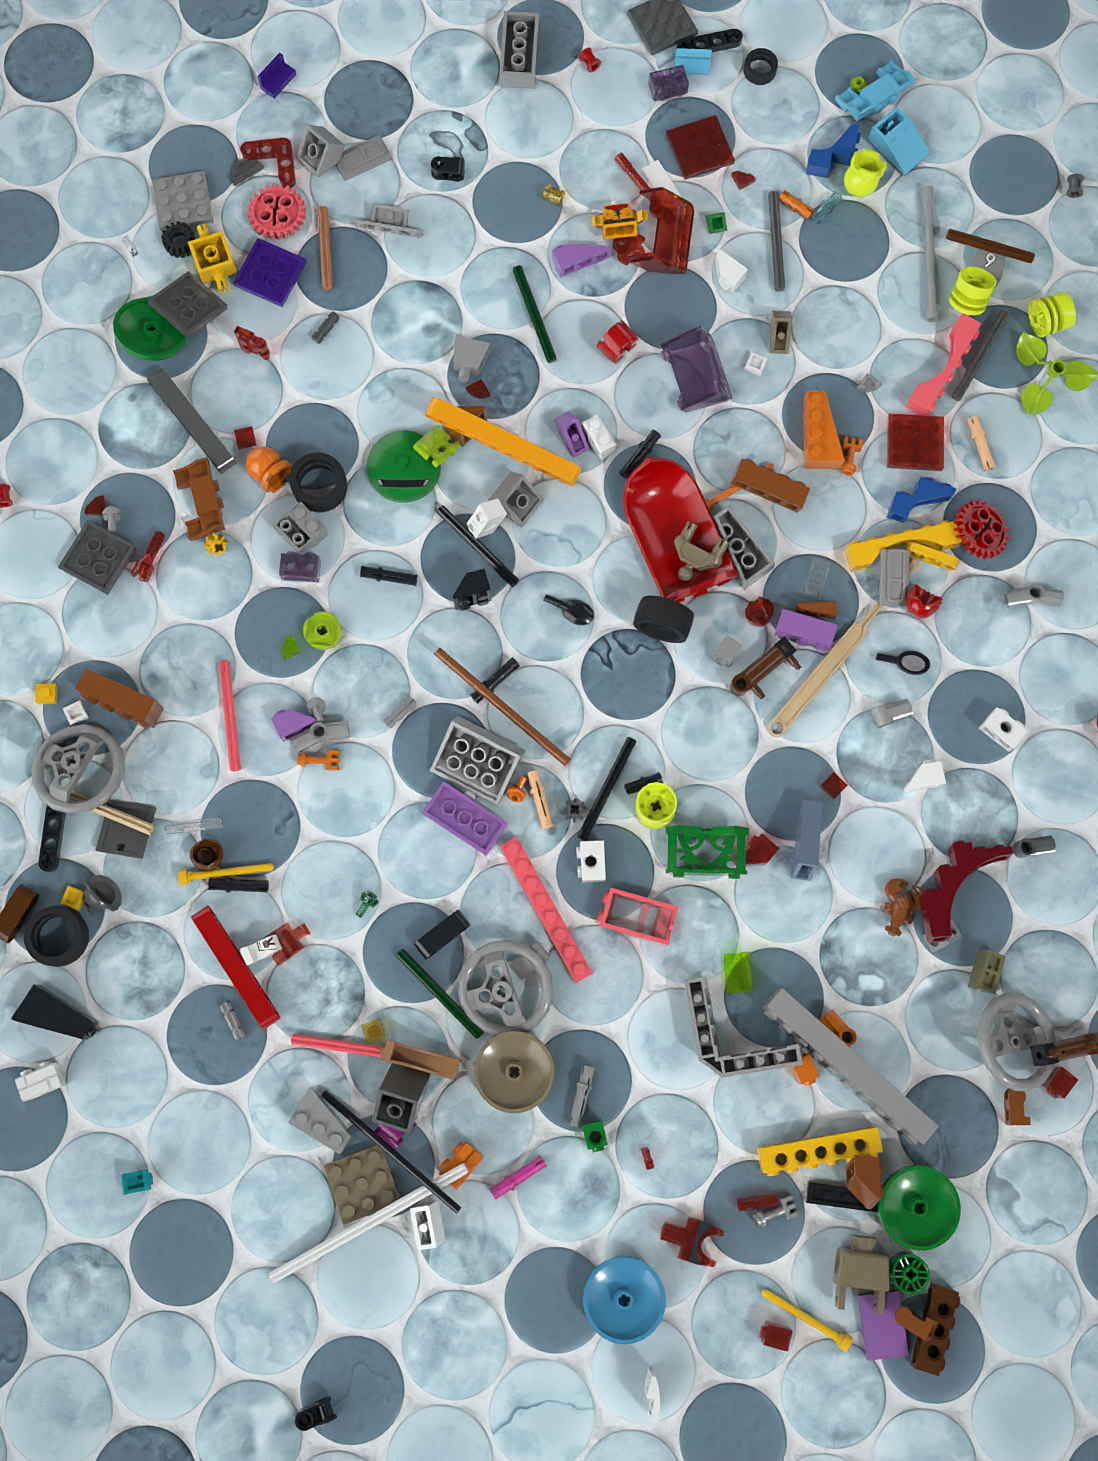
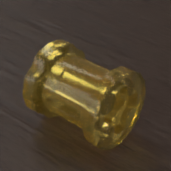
[542,183,565,206]

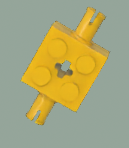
[188,224,238,293]

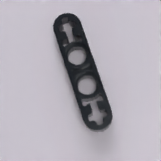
[676,29,743,52]
[38,805,66,872]

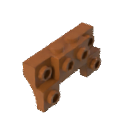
[173,457,226,541]

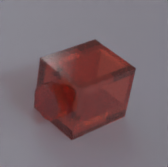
[1042,1066,1078,1099]
[759,1321,793,1352]

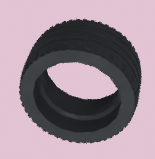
[290,452,347,513]
[633,595,694,643]
[24,906,89,967]

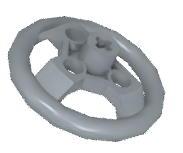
[32,724,125,814]
[458,940,554,1036]
[978,992,1056,1091]

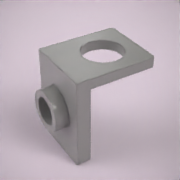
[922,920,962,953]

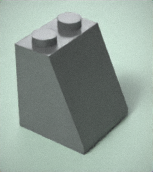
[372,1063,431,1134]

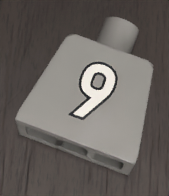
[969,241,1006,288]

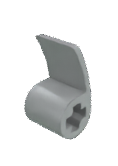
[509,941,550,980]

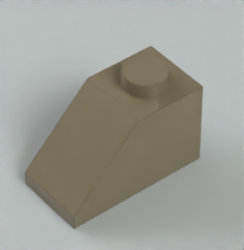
[770,311,793,354]

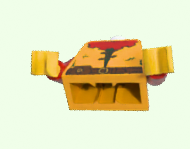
[592,200,648,240]

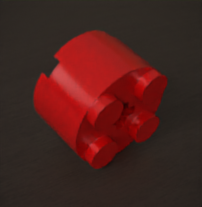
[596,320,638,364]

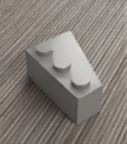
[288,1086,353,1154]

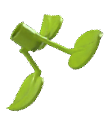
[1016,332,1098,415]

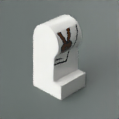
[240,934,282,965]

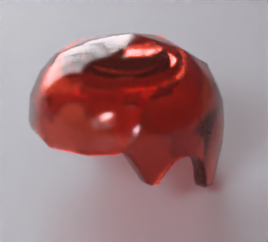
[745,597,774,627]

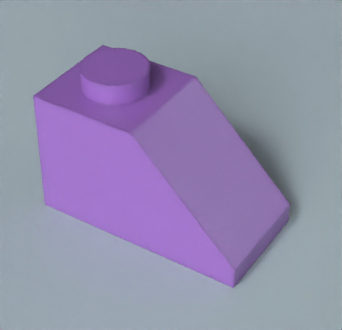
[553,411,589,457]
[271,710,316,742]

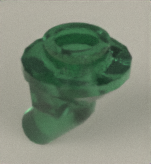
[356,891,379,918]

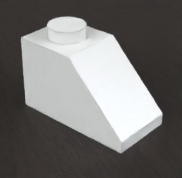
[715,249,748,293]
[903,759,946,793]

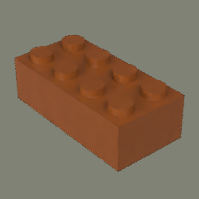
[75,669,164,729]

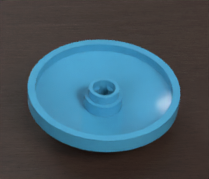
[583,1256,666,1344]

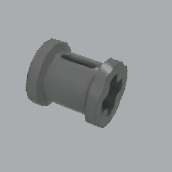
[1067,174,1084,198]

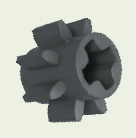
[563,798,587,823]

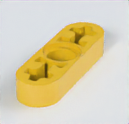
[905,542,959,571]

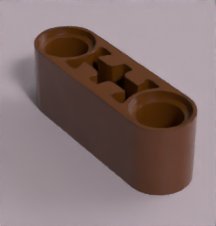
[0,884,40,944]

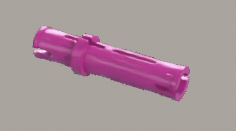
[489,1155,547,1200]

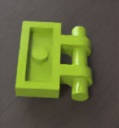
[413,425,460,467]

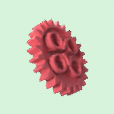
[247,184,306,241]

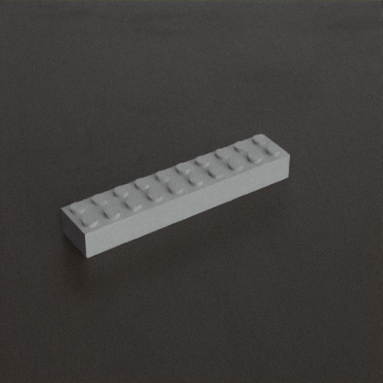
[761,988,939,1145]

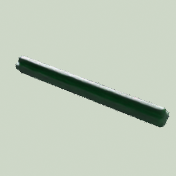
[513,265,557,363]
[396,949,484,1039]

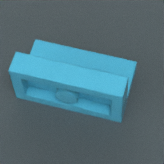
[674,48,712,75]

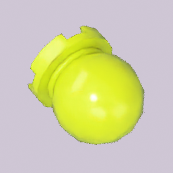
[844,149,887,198]

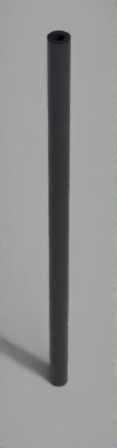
[321,1090,462,1214]

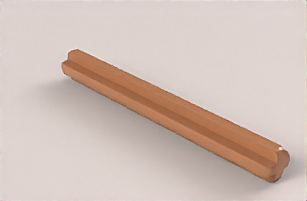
[318,206,333,291]

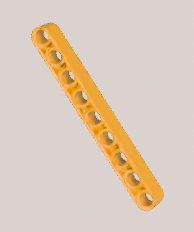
[425,397,582,486]

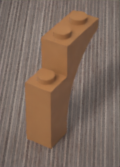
[379,1040,461,1080]

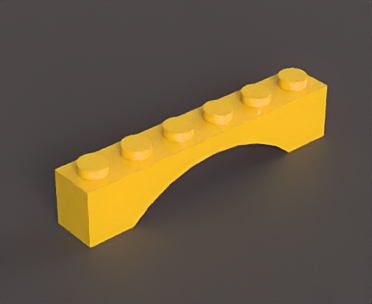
[845,520,962,572]

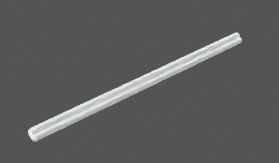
[269,1163,468,1283]

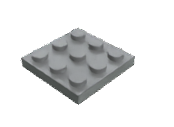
[152,171,214,231]

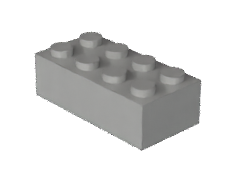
[499,11,539,89]

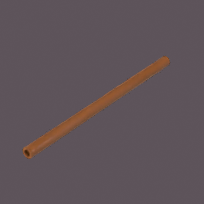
[434,648,571,766]

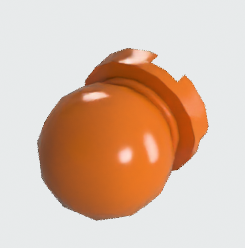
[245,446,293,493]

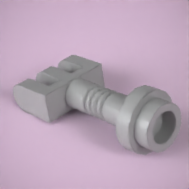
[753,1195,800,1227]

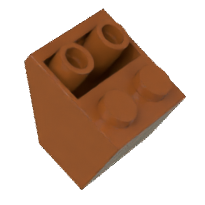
[845,1155,884,1209]

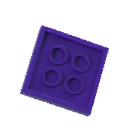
[233,238,307,308]

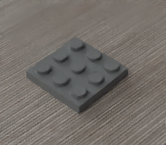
[627,0,698,56]
[148,271,227,338]
[58,520,137,595]

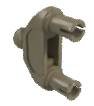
[674,521,730,581]

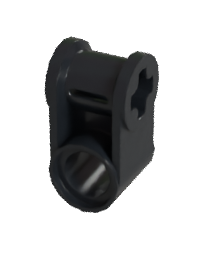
[431,156,465,182]
[295,1396,337,1431]

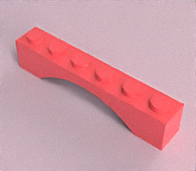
[905,313,981,417]

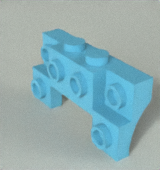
[835,60,915,121]

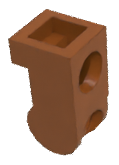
[1004,1088,1031,1125]
[895,1307,939,1341]

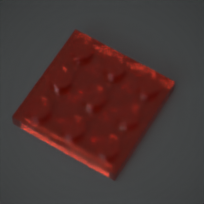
[666,115,735,180]
[887,413,944,471]

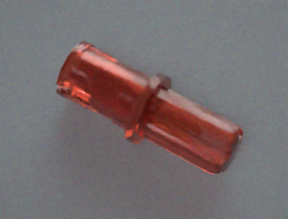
[737,1194,778,1212]

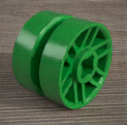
[889,1252,930,1294]

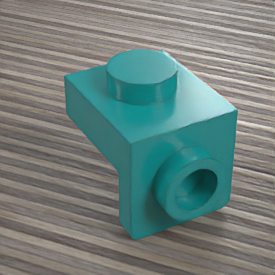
[120,1169,153,1195]

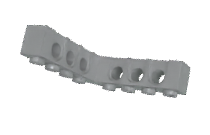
[685,977,804,1078]

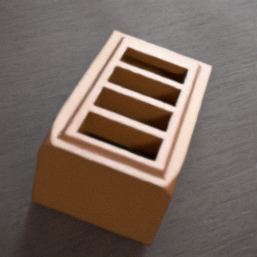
[795,601,837,620]

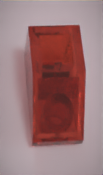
[735,833,780,867]

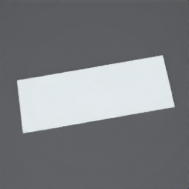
[641,160,684,209]

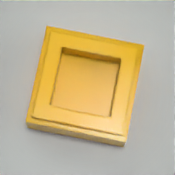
[60,885,84,911]

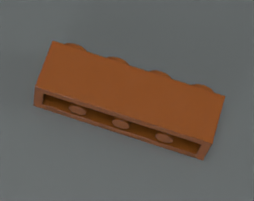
[730,459,810,513]

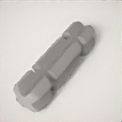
[384,697,416,728]
[220,1002,245,1040]

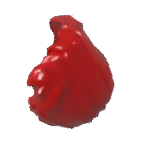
[906,584,943,619]

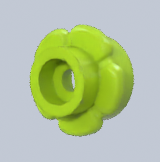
[850,76,867,94]

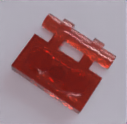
[234,326,270,360]

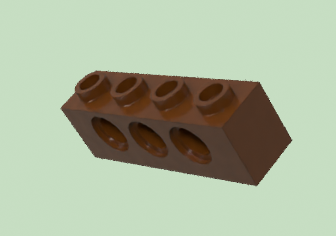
[910,1282,960,1376]

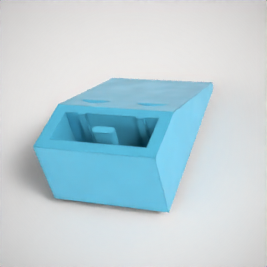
[868,107,930,176]

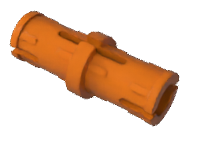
[779,190,814,220]

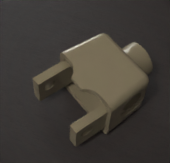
[833,1235,889,1314]

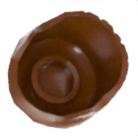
[190,839,224,870]

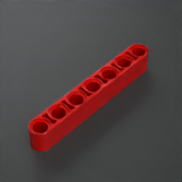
[191,905,281,1030]

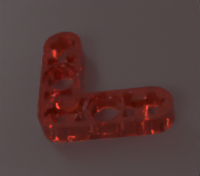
[240,138,296,188]

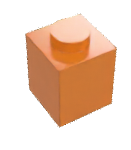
[791,1054,820,1086]

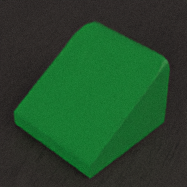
[705,212,727,234]

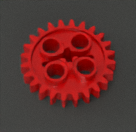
[953,500,1010,559]

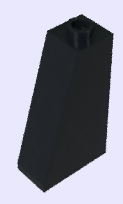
[11,984,99,1040]

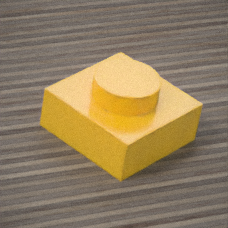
[35,684,58,704]

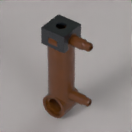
[730,636,801,699]
[1030,1032,1098,1067]

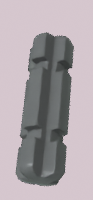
[312,311,339,344]

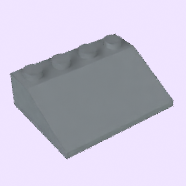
[430,716,526,805]

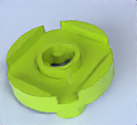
[303,612,342,650]

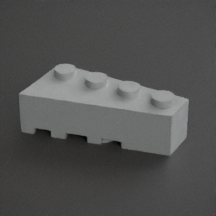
[714,505,775,591]

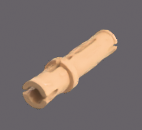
[967,416,996,471]
[527,770,554,829]

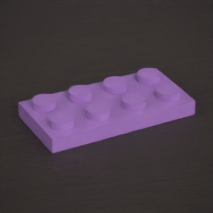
[422,781,508,856]

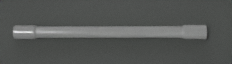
[922,185,938,322]

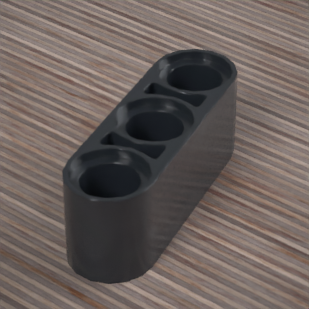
[414,909,471,960]

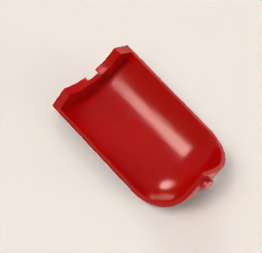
[623,457,739,603]

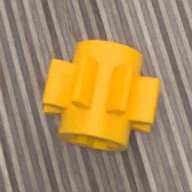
[203,532,229,556]

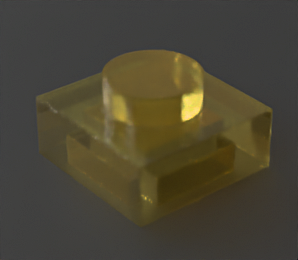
[361,1018,387,1044]

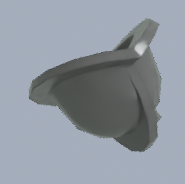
[83,875,122,914]

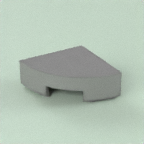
[856,373,882,393]

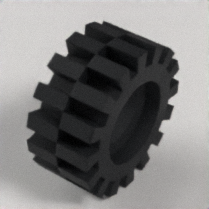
[161,221,196,258]

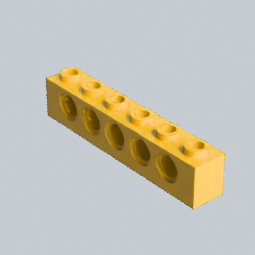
[756,1126,883,1176]

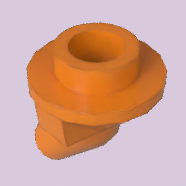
[506,775,528,802]

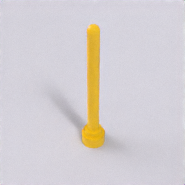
[178,863,274,885]
[761,1289,853,1352]

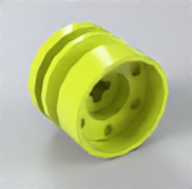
[949,266,997,315]
[1028,291,1076,338]
[635,782,677,829]

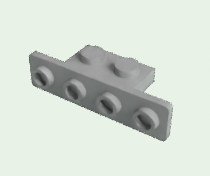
[351,203,424,238]

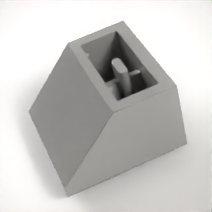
[273,502,329,553]

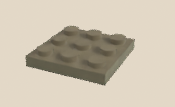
[323,1145,400,1225]

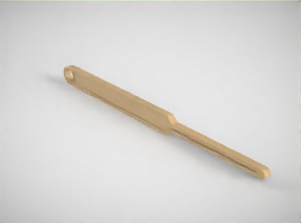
[768,559,919,738]

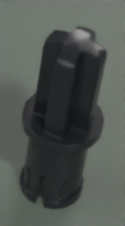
[624,772,663,795]

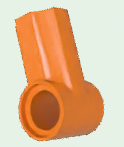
[819,1009,857,1046]

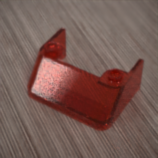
[630,187,694,275]

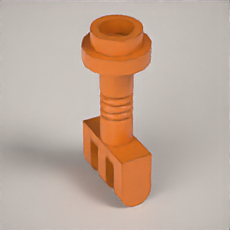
[841,436,863,476]
[297,750,341,771]

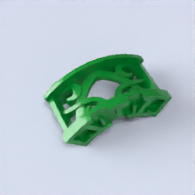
[665,825,749,879]

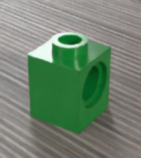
[582,1120,608,1152]

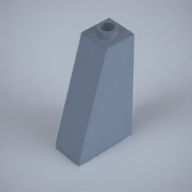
[791,799,823,881]

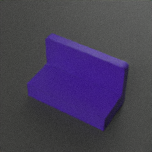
[257,52,297,99]

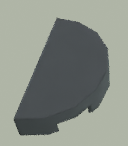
[231,158,264,186]

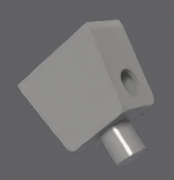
[453,335,490,382]

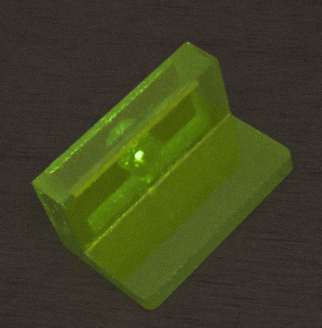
[724,952,752,993]

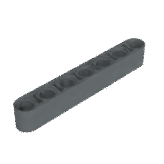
[147,368,236,474]

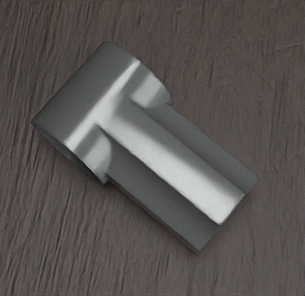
[1012,835,1056,858]

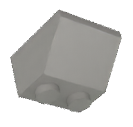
[296,125,345,177]
[488,472,544,527]

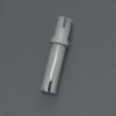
[568,1065,595,1128]

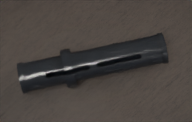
[619,429,661,479]
[360,566,418,586]
[470,657,520,704]
[208,877,269,893]

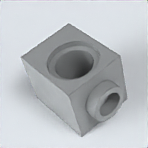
[713,635,742,668]

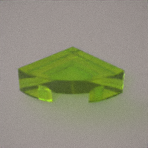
[282,635,301,661]

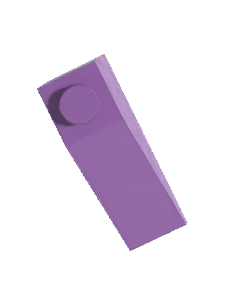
[552,244,611,277]

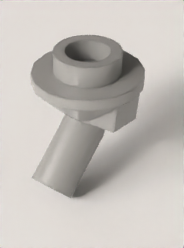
[103,506,122,532]
[307,697,326,722]

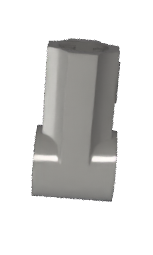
[871,699,913,728]

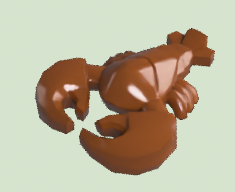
[884,878,924,937]

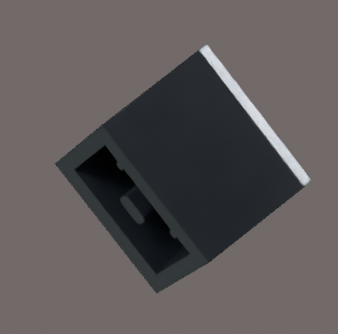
[453,568,492,611]

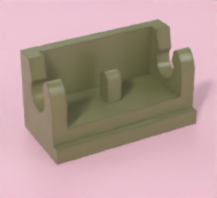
[968,949,1006,994]

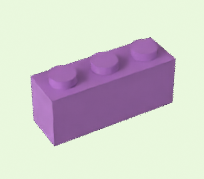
[774,609,837,651]

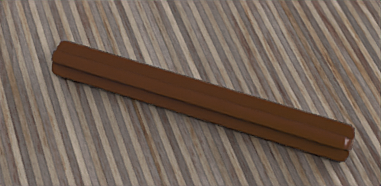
[946,229,1035,263]

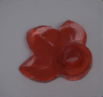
[613,234,645,266]

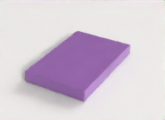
[858,1290,909,1361]

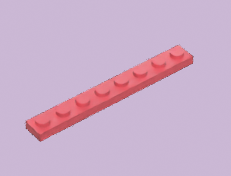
[500,836,593,984]

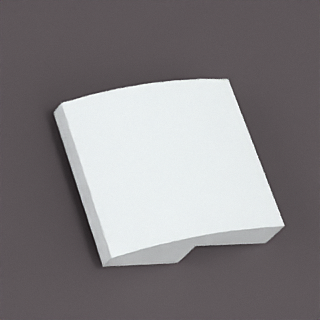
[644,1368,660,1424]

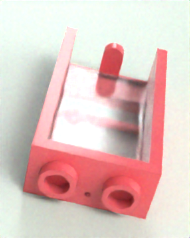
[597,887,679,946]

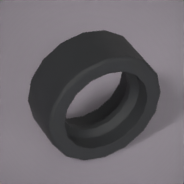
[744,48,778,85]

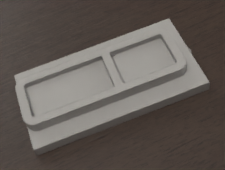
[336,135,393,181]
[879,549,910,607]

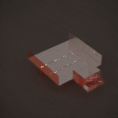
[261,923,311,967]

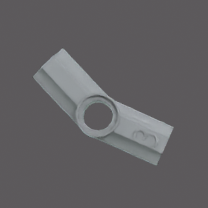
[1003,583,1064,608]
[290,721,350,753]

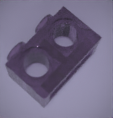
[648,65,689,102]
[279,551,321,583]

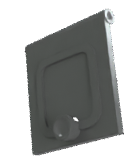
[95,800,156,859]

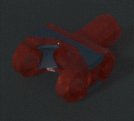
[660,1217,725,1267]

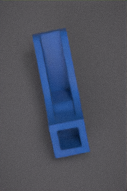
[806,124,861,178]
[886,477,956,523]

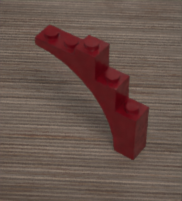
[919,841,1013,943]

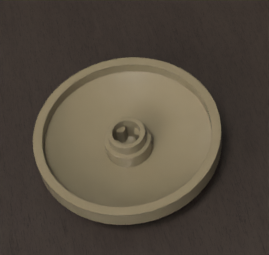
[474,1031,555,1113]

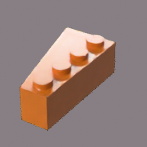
[803,391,845,469]

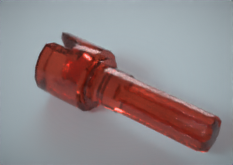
[131,531,165,582]

